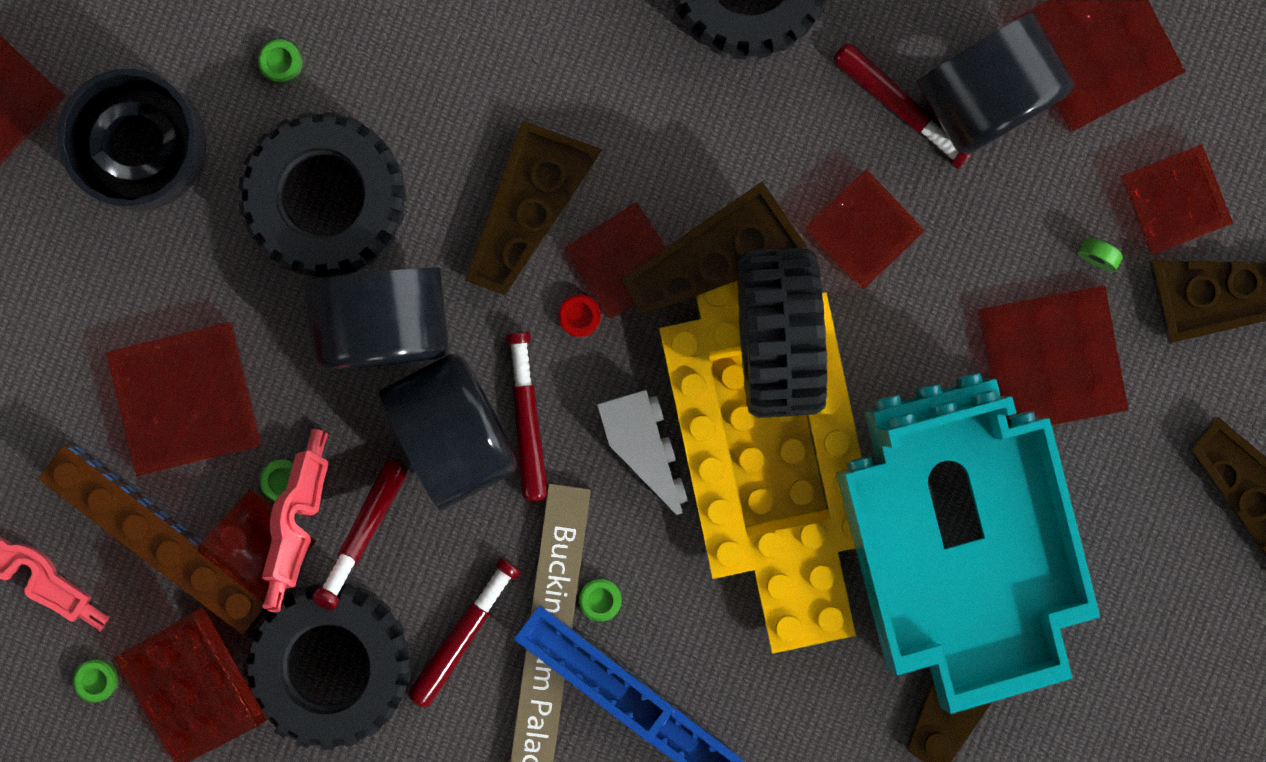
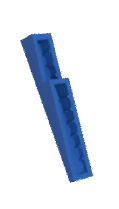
[514,605,744,762]

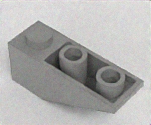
[597,390,688,515]

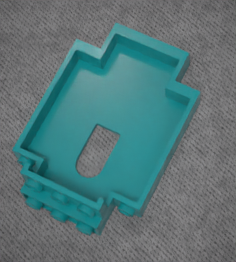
[836,372,1100,714]

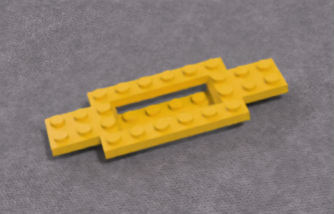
[659,280,861,654]

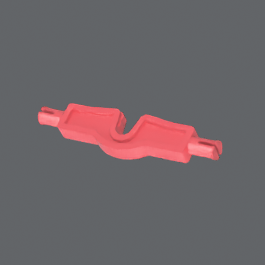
[262,429,329,612]
[0,536,110,632]

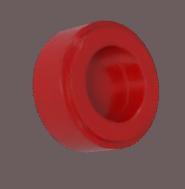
[559,295,601,337]

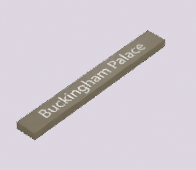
[511,483,591,762]

